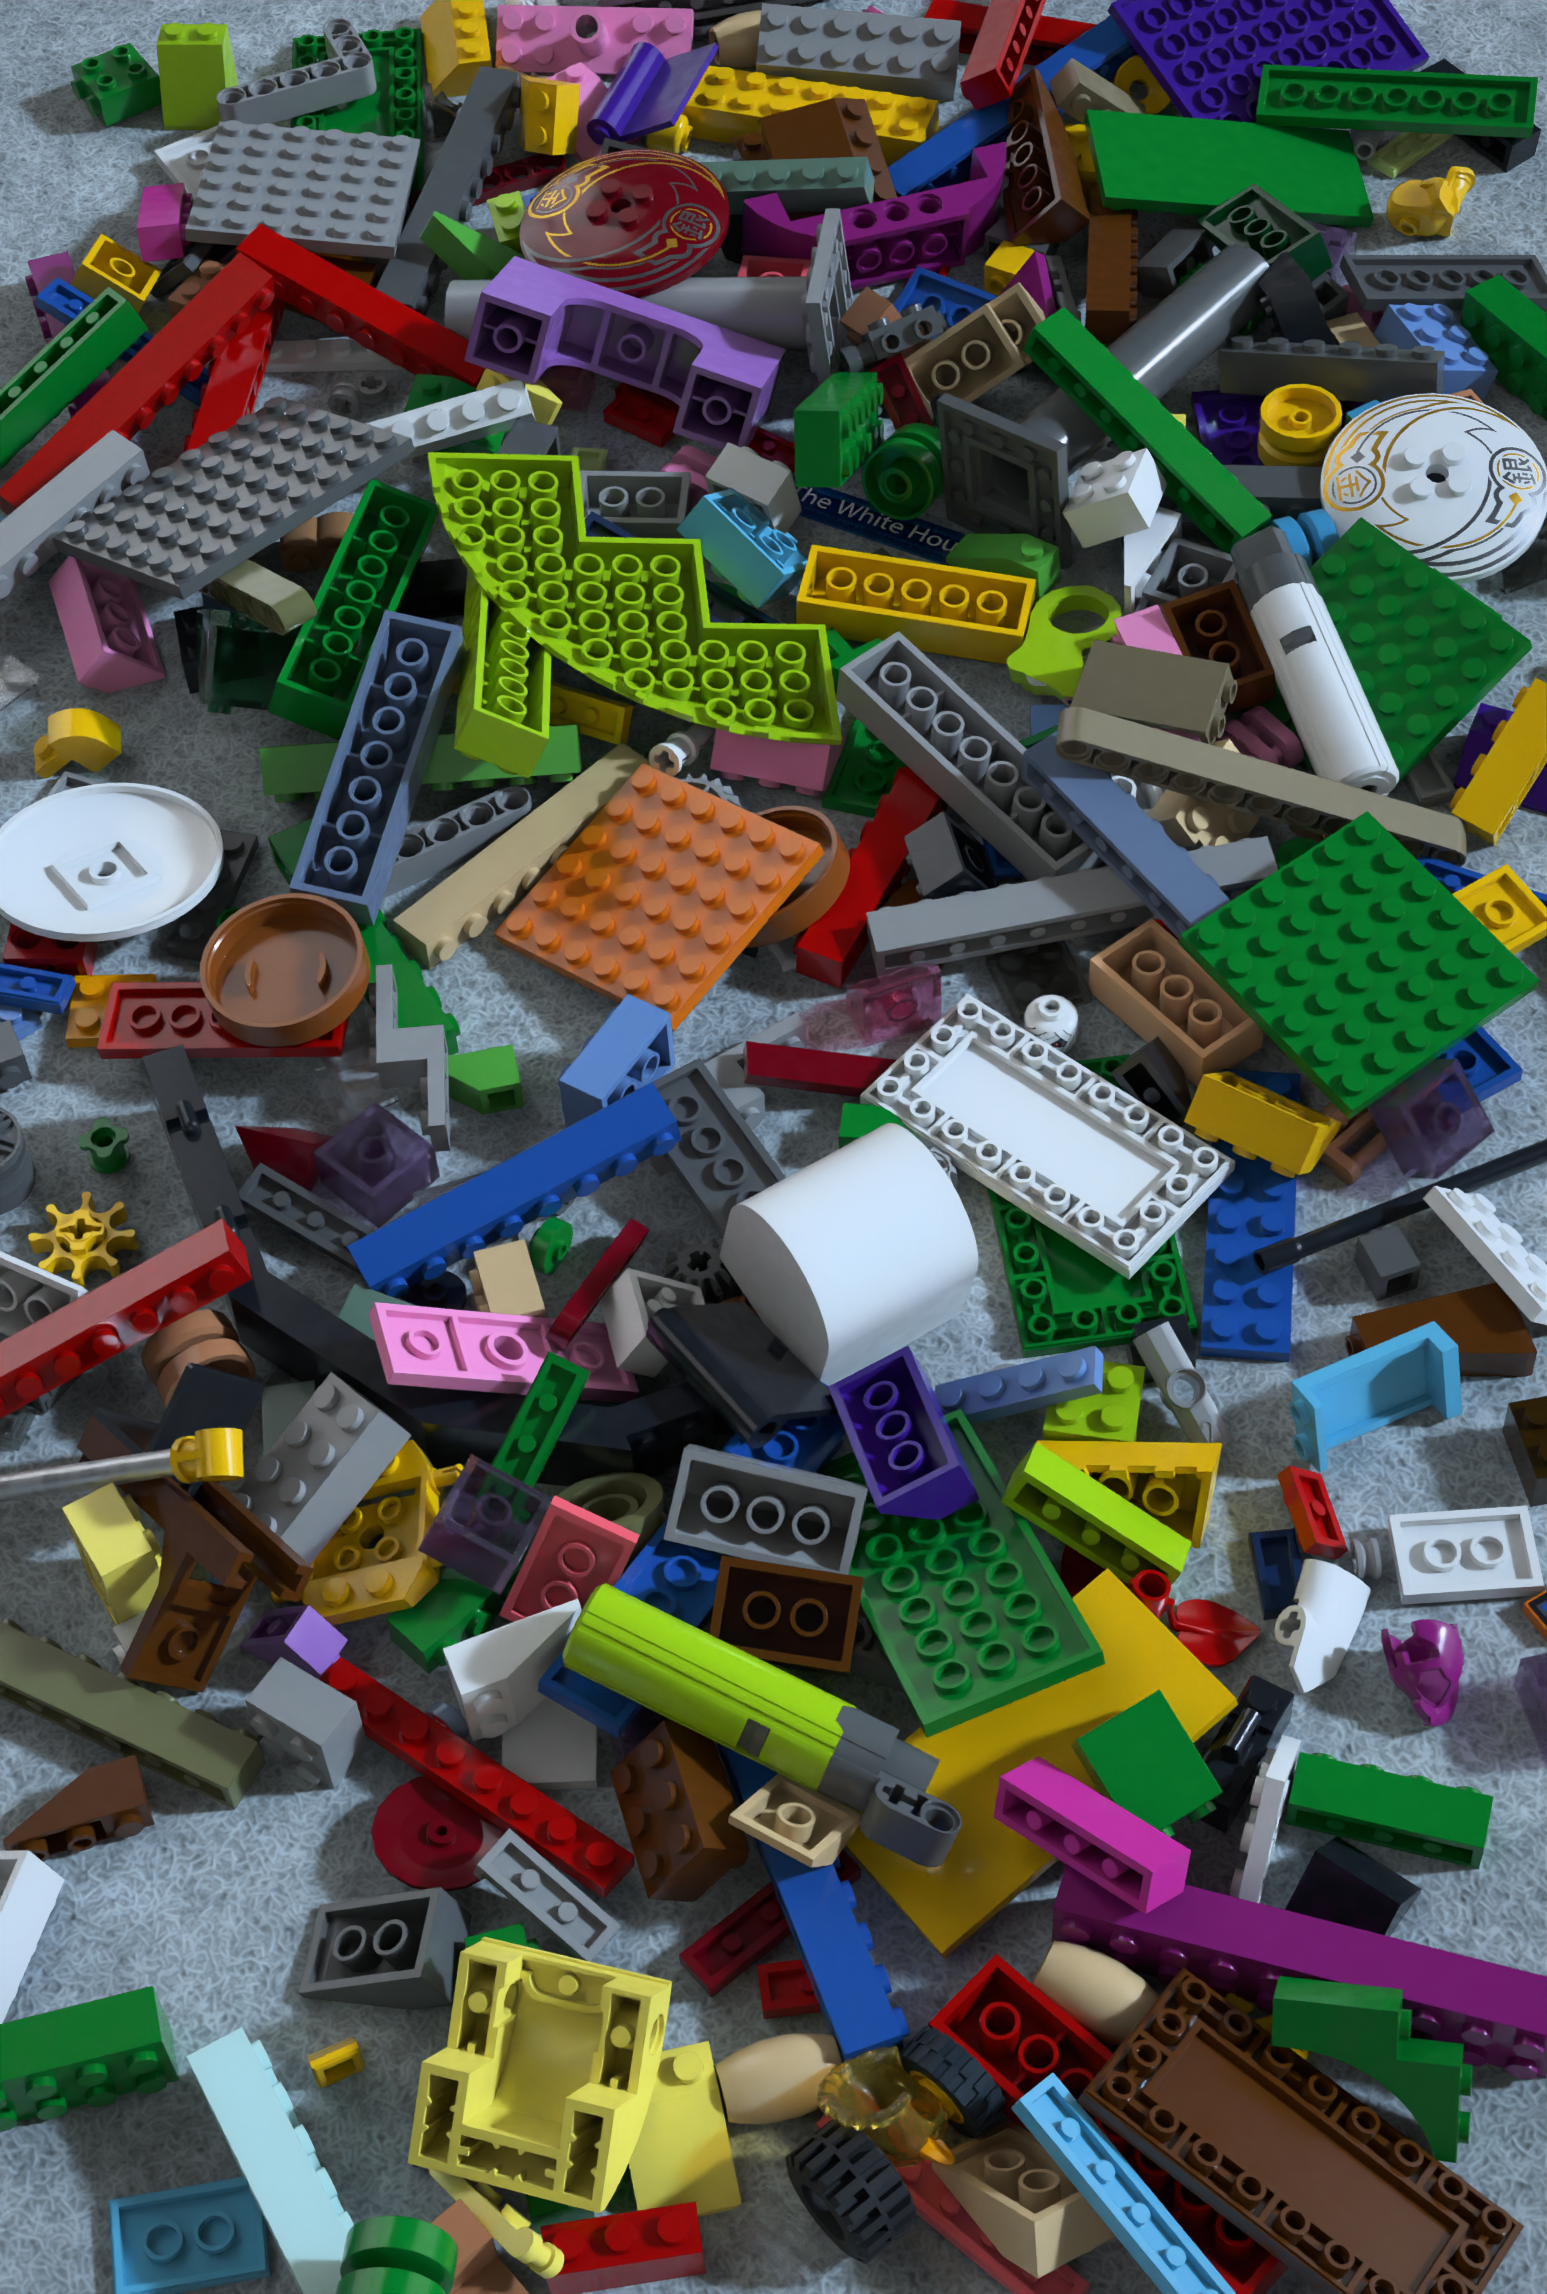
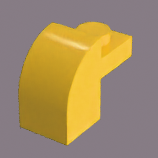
[34,708,122,779]

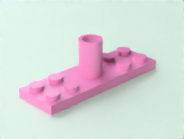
[495,5,694,76]
[368,1302,639,1403]

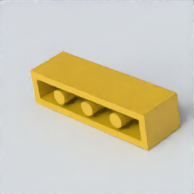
[1449,677,1547,846]

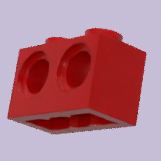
[3,923,98,979]

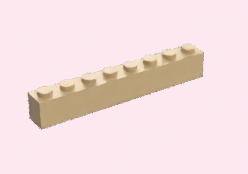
[393,742,651,969]

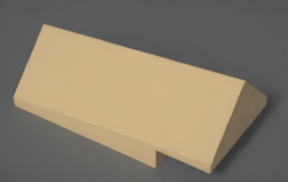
[905,282,1046,426]

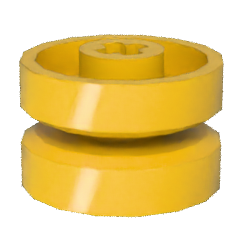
[1257,384,1342,467]

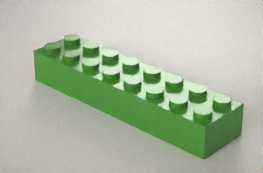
[260,724,583,803]

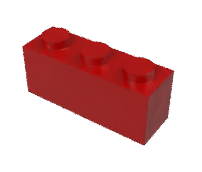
[540,2202,706,2294]

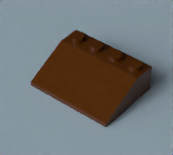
[758,98,897,221]

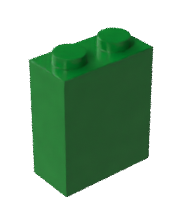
[1072,1689,1223,1837]

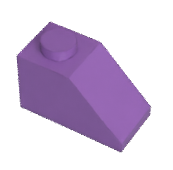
[239,1605,348,1678]

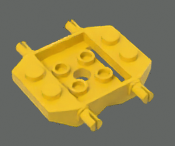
[271,1440,466,1625]

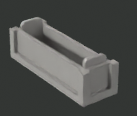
[473,1828,621,1962]

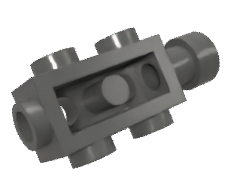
[838,303,947,372]

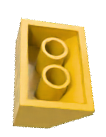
[1184,1071,1342,1178]

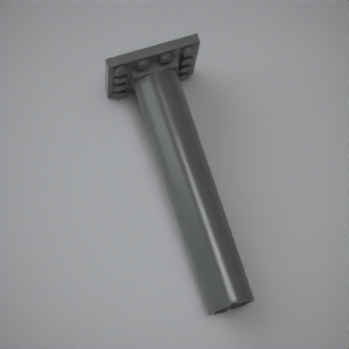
[937,244,1270,573]

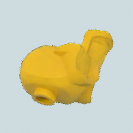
[1386,166,1476,237]

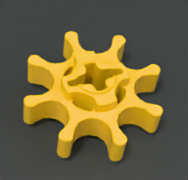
[28,1191,139,1289]

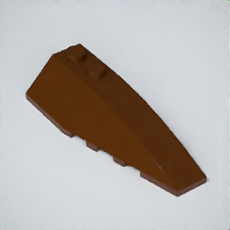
[1003,67,1090,246]

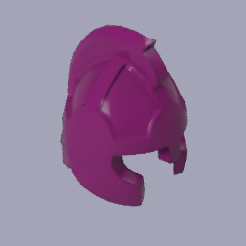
[1381,1619,1464,1727]

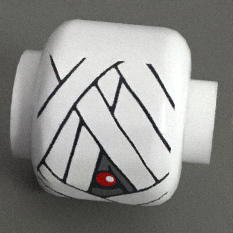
[1024,995,1079,1054]

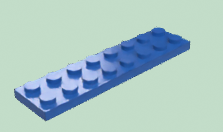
[1200,1069,1300,1362]

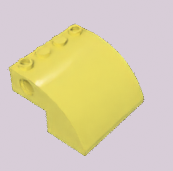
[407,1937,672,2213]

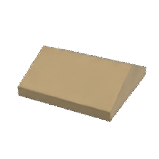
[728,1773,862,1868]

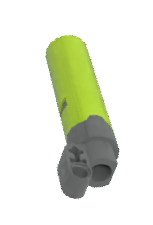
[562,1583,962,1867]

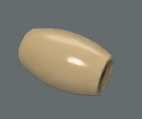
[709,10,761,68]
[1032,1940,1159,2047]
[714,2033,847,2125]

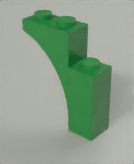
[1272,1976,1473,2163]

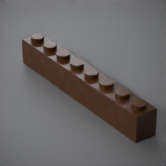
[1085,183,1138,344]

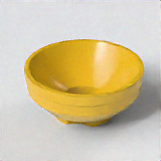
[1113,55,1171,115]

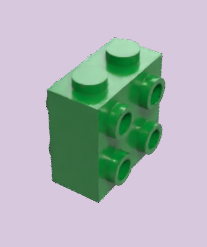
[71,43,162,127]

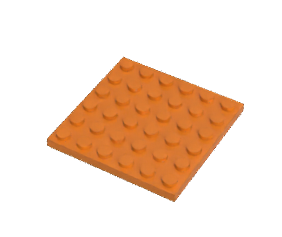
[493,763,825,1032]

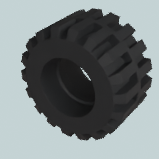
[785,2116,917,2264]

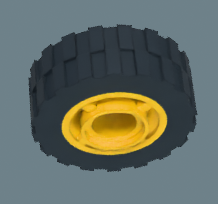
[895,2026,1007,2139]

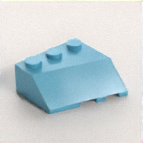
[676,488,808,608]

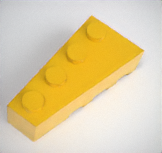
[1037,1440,1222,1548]

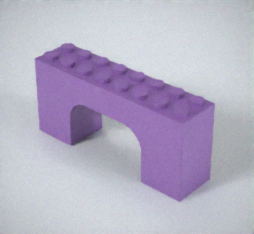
[464,256,787,450]

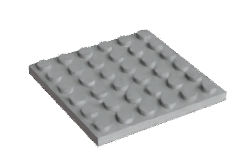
[185,120,421,259]

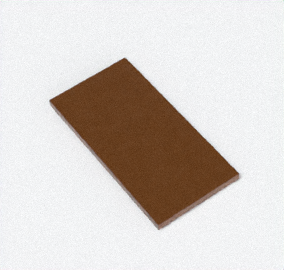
[1077,1967,1524,2294]

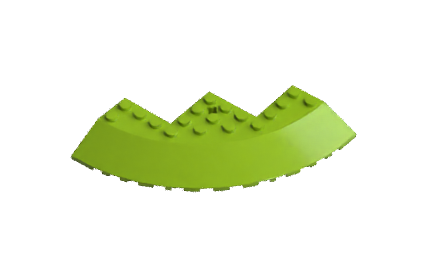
[427,452,842,746]

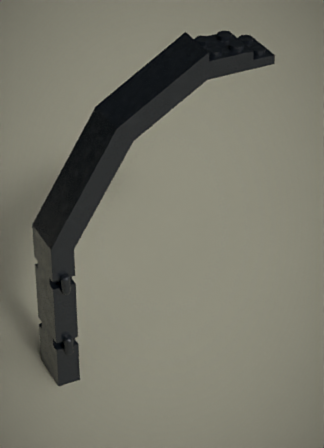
[142,1044,735,1487]

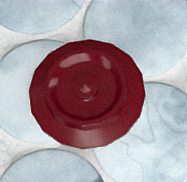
[371,1776,505,1892]

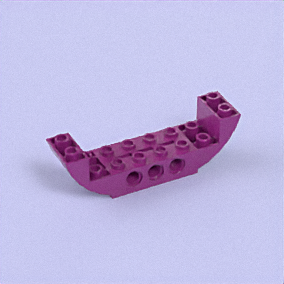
[741,142,1006,290]

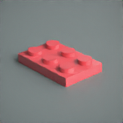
[499,1495,640,1622]

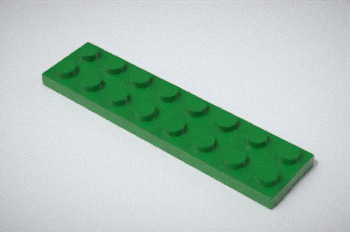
[1256,64,1538,138]

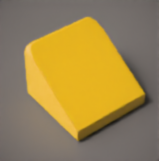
[307,2037,365,2088]

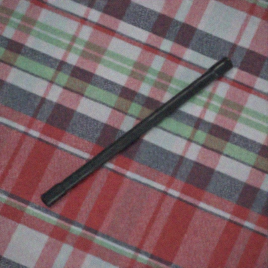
[1253,1139,1547,1275]

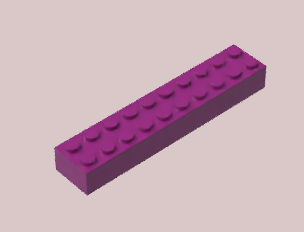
[1052,1864,1547,2080]

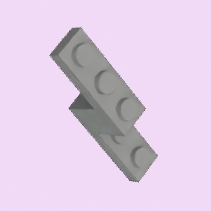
[368,964,450,1152]
[650,1013,807,1176]

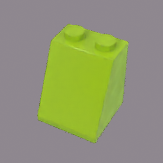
[156,23,239,130]

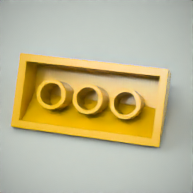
[420,0,492,99]

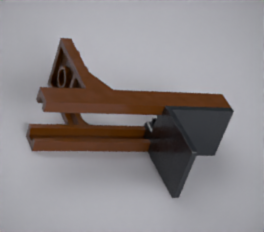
[77,1363,314,1693]

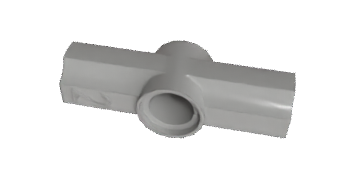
[1133,1321,1235,1447]

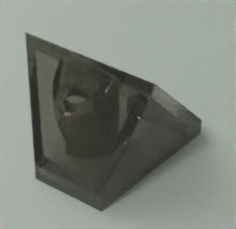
[422,81,462,143]

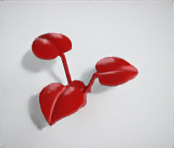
[1060,1545,1261,1668]

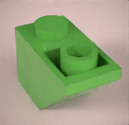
[448,1044,525,1115]

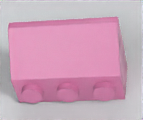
[710,729,847,796]

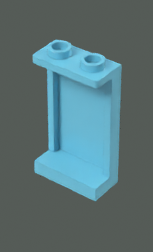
[1289,1321,1462,1473]

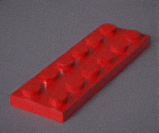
[97,982,350,1059]

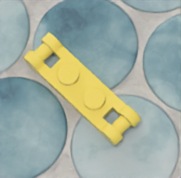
[429,2169,564,2279]

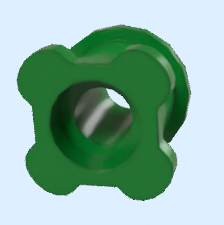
[78,1117,130,1174]

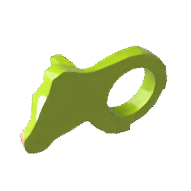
[1006,585,1122,707]

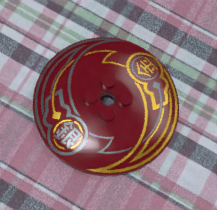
[520,149,730,298]

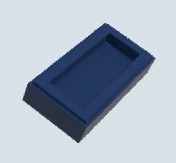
[1248,1528,1302,1620]

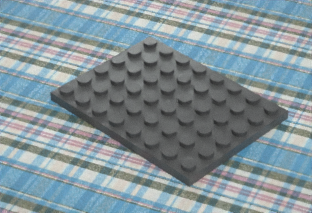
[53,397,415,600]

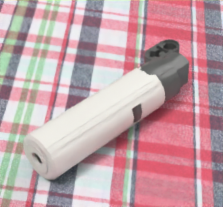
[1231,525,1399,796]

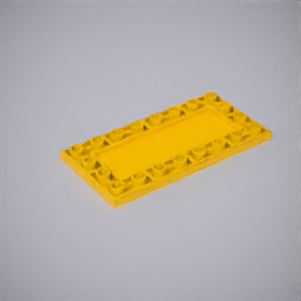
[837,1568,1238,1958]

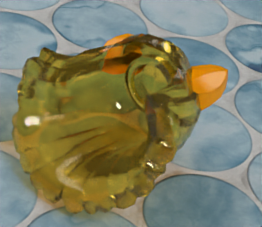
[817,2045,955,2168]

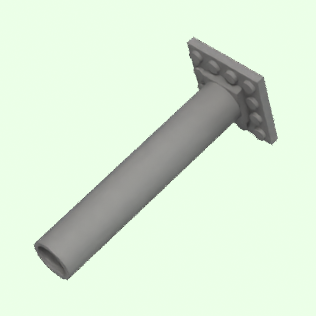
[444,208,854,390]

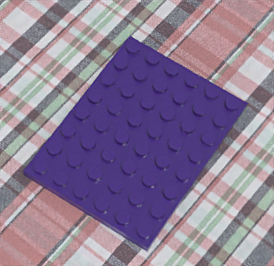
[1107,0,1430,123]

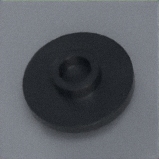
[406,1271,467,1310]

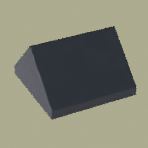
[1285,1836,1422,1937]

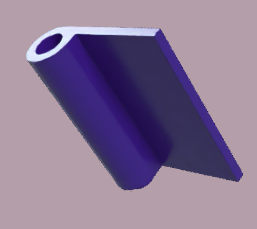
[586,42,719,145]

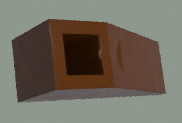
[3,1755,155,1862]

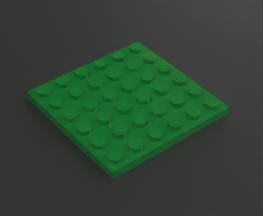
[1235,517,1532,793]
[1178,811,1539,1119]

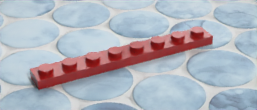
[318,1657,635,1899]

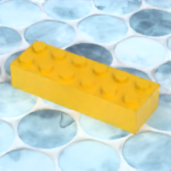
[796,545,1036,664]

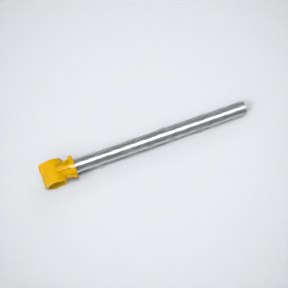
[0,1428,244,1502]

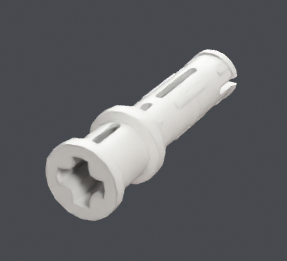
[649,723,716,777]

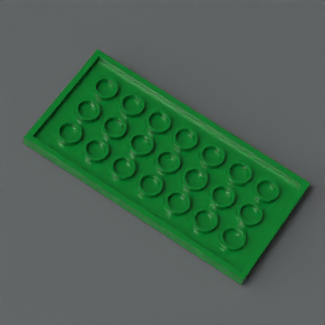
[821,1409,1105,1738]

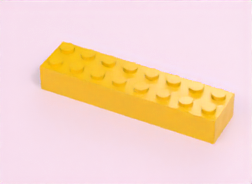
[681,65,939,167]

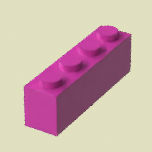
[136,183,194,262]
[993,1756,1191,1914]

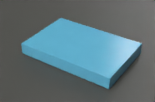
[108,2176,271,2294]

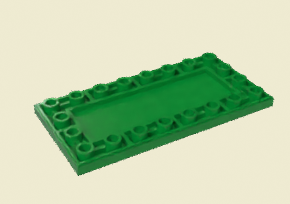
[291,27,425,203]
[1084,109,1374,229]
[987,1054,1198,1359]

